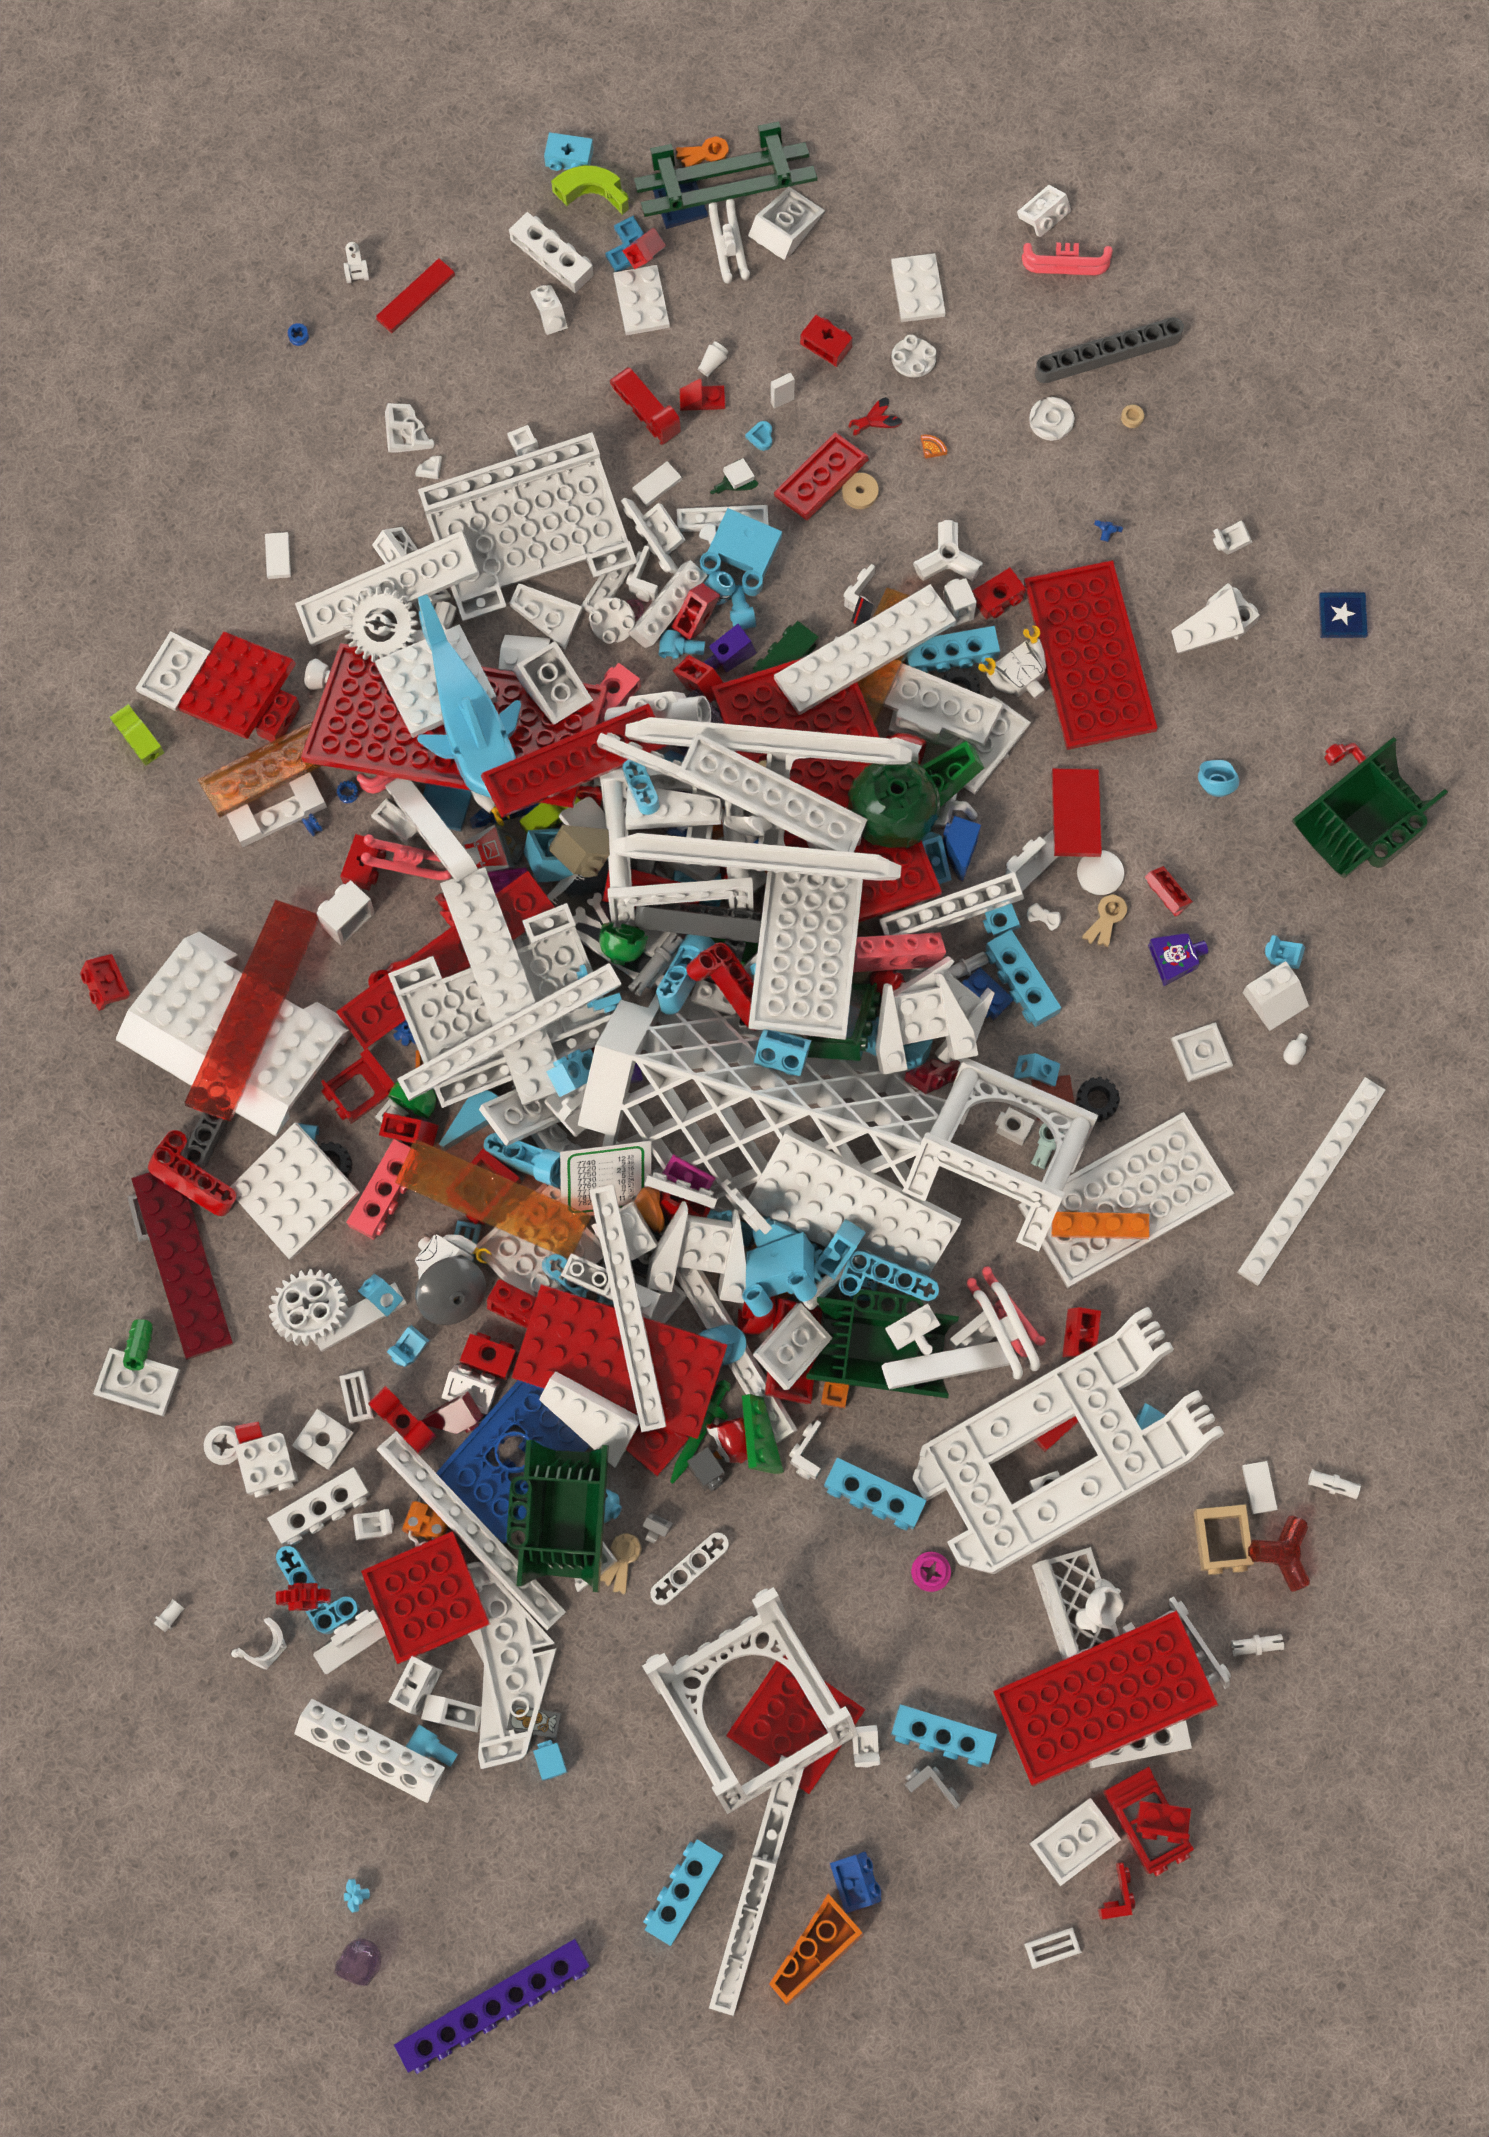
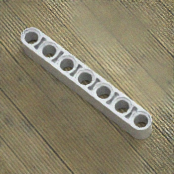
[385,778,478,882]

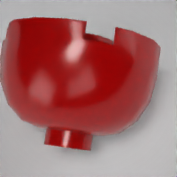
[737,1296,777,1334]

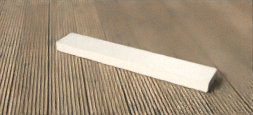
[881,1341,1010,1389]

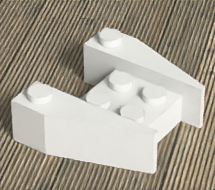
[880,956,994,1070]
[875,973,978,1075]
[646,1201,746,1303]

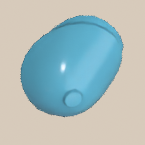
[1198,760,1240,797]

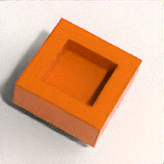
[821,1382,849,1409]

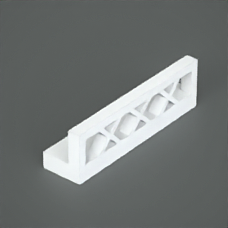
[372,527,451,611]

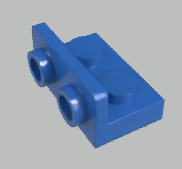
[961,967,1014,1021]
[830,1852,881,1913]

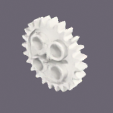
[269,1269,348,1346]

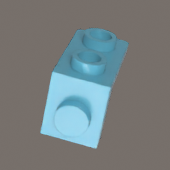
[576,964,622,1013]

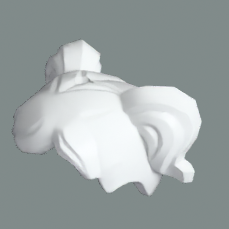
[1075,1579,1124,1633]

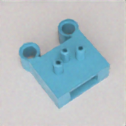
[700,508,782,596]
[742,1232,817,1317]

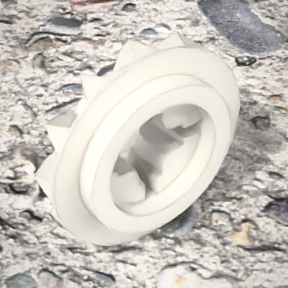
[204,1426,239,1465]

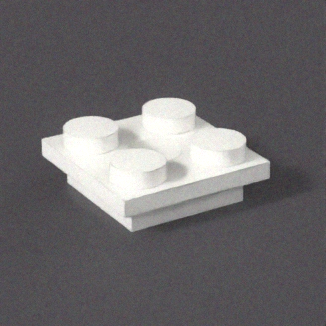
[292,1409,354,1470]

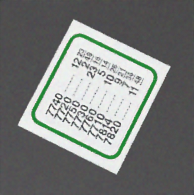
[560,1141,651,1219]

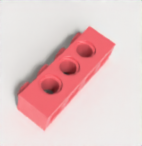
[596,663,641,724]
[853,932,946,972]
[346,1139,422,1240]

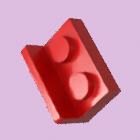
[1144,866,1193,916]
[80,954,130,1011]
[487,1279,537,1329]
[1136,1801,1191,1844]

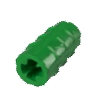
[123,1319,153,1371]

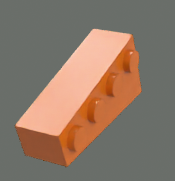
[769,1894,864,2006]

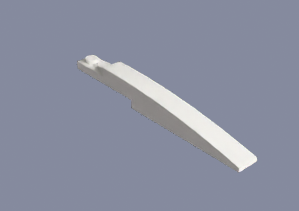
[709,1756,804,2016]

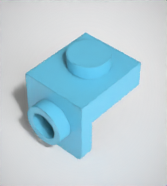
[1265,935,1305,969]
[387,1325,430,1367]

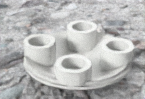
[891,335,936,377]
[589,597,635,644]
[1077,850,1124,895]

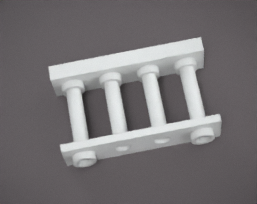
[1123,1596,1231,1689]

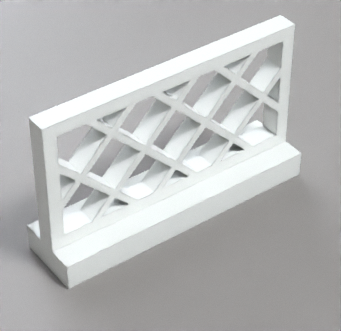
[1032,1547,1120,1660]

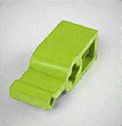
[109,704,164,766]
[519,797,580,833]

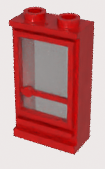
[1102,1767,1194,1876]

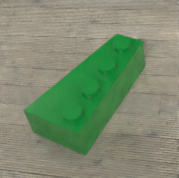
[899,741,984,808]

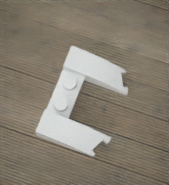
[218,757,327,847]

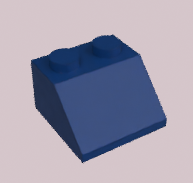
[943,816,981,881]

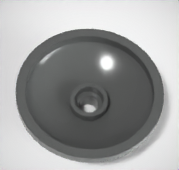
[415,1257,486,1325]

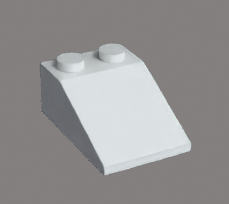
[748,187,825,260]
[512,641,593,725]

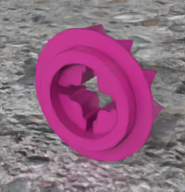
[911,1552,951,1592]

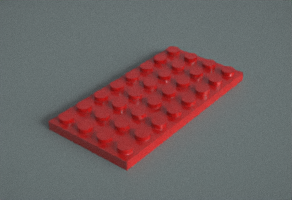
[1023,560,1158,750]
[512,1284,728,1439]
[993,1610,1219,1786]

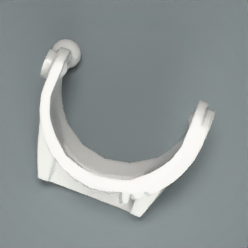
[723,800,772,837]
[231,1617,287,1670]

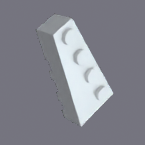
[539,1371,639,1468]

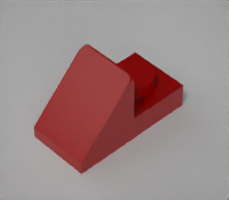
[679,379,725,411]

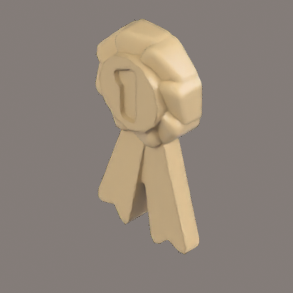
[1082,895,1127,947]
[600,1533,642,1594]

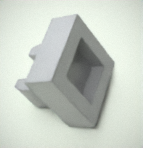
[643,1512,673,1544]

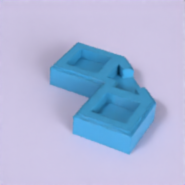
[605,216,644,272]

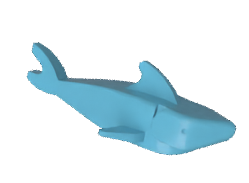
[417,594,521,798]

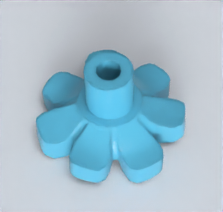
[344,1879,370,1913]

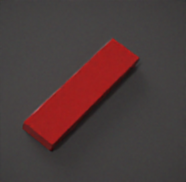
[376,258,455,333]

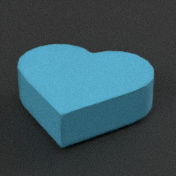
[745,421,772,451]

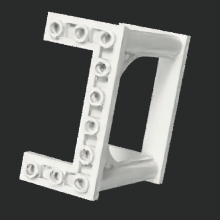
[600,768,754,927]
[902,1058,1098,1252]
[642,1587,859,1814]

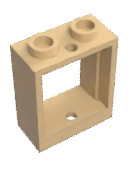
[1194,1504,1254,1575]

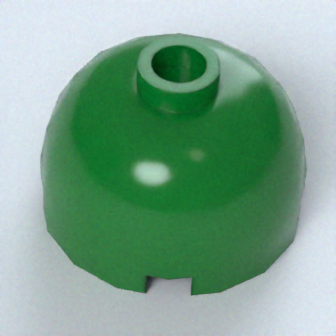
[599,922,648,965]
[388,1081,437,1119]

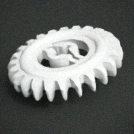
[343,587,418,663]

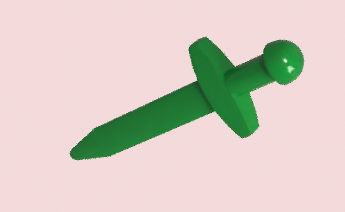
[670,1380,731,1484]

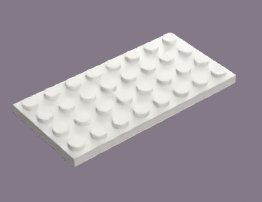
[749,871,863,1040]
[1018,1112,1234,1289]
[747,1129,962,1291]

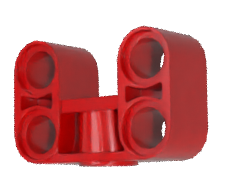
[368,1386,437,1455]

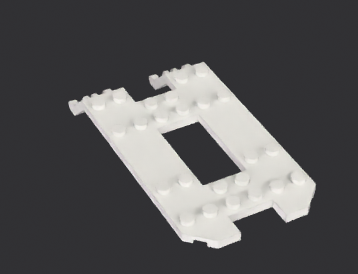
[913,1307,1224,1574]

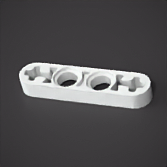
[650,1533,729,1606]

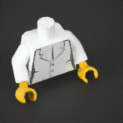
[978,625,1046,699]

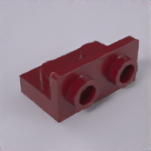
[904,1058,960,1094]

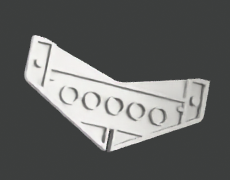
[467,1562,557,1769]

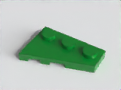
[742,1394,784,1474]

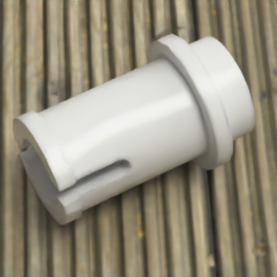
[154,1599,185,1632]

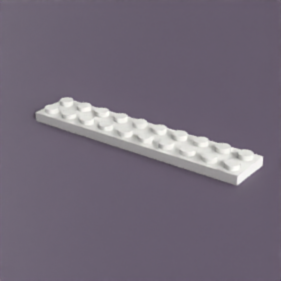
[440,867,557,1106]

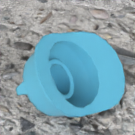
[698,1325,746,1366]

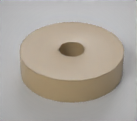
[842,473,878,509]

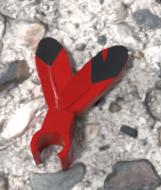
[849,397,902,435]

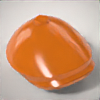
[635,1186,664,1233]

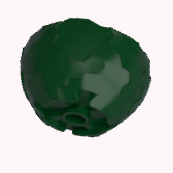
[847,760,940,848]

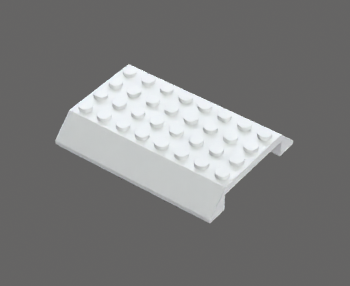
[418,432,637,621]
[388,903,612,1108]
[116,932,352,1136]

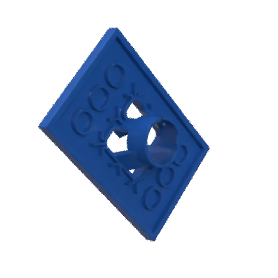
[436,1380,590,1544]

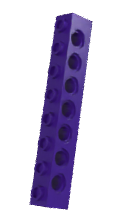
[394,1938,591,2074]

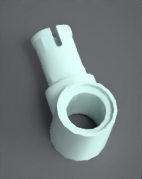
[1030,1123,1064,1170]

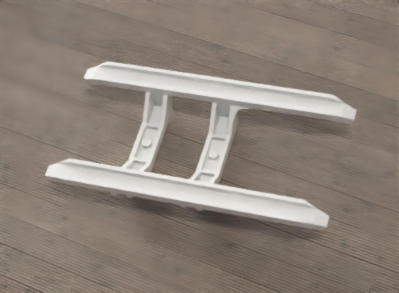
[612,717,912,880]

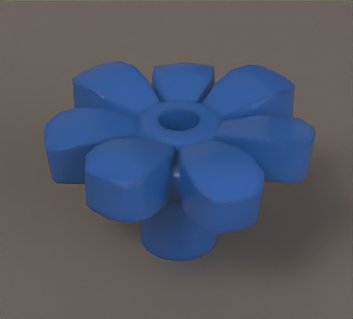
[1094,520,1123,542]
[393,1020,416,1046]

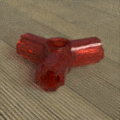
[1248,1515,1310,1592]

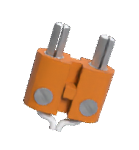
[402,1495,448,1547]

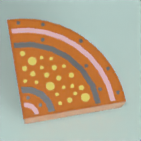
[921,435,947,458]

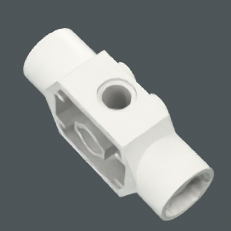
[604,691,711,723]

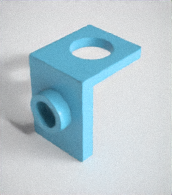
[1014,1053,1060,1086]
[358,1273,403,1317]

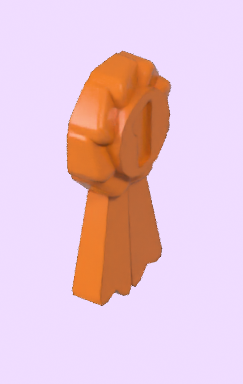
[676,136,729,167]

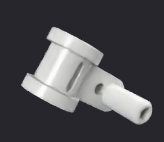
[344,242,369,283]

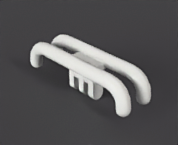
[709,199,750,284]
[973,1282,1040,1380]

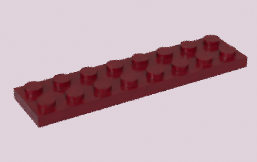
[131,1172,233,1360]

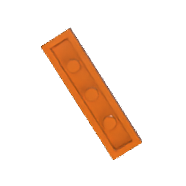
[1051,1212,1149,1239]

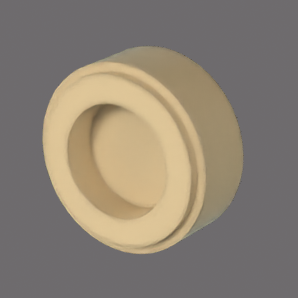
[1121,405,1144,428]

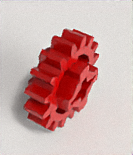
[276,1583,331,1611]

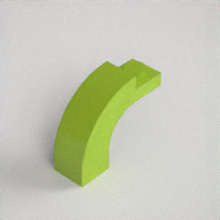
[551,166,629,215]

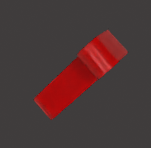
[610,367,681,445]
[686,942,758,1031]
[148,1130,236,1216]

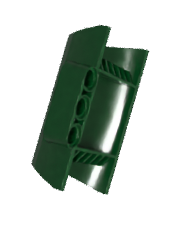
[1292,737,1448,878]
[806,1290,959,1399]
[506,1440,609,1592]

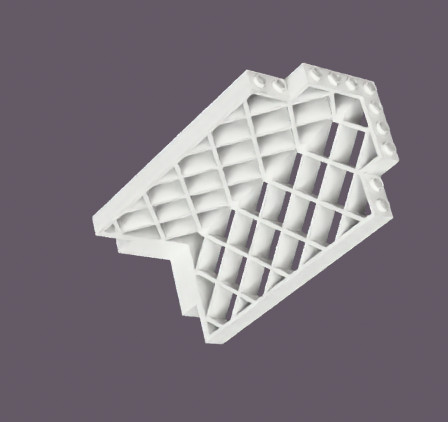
[578,994,946,1242]

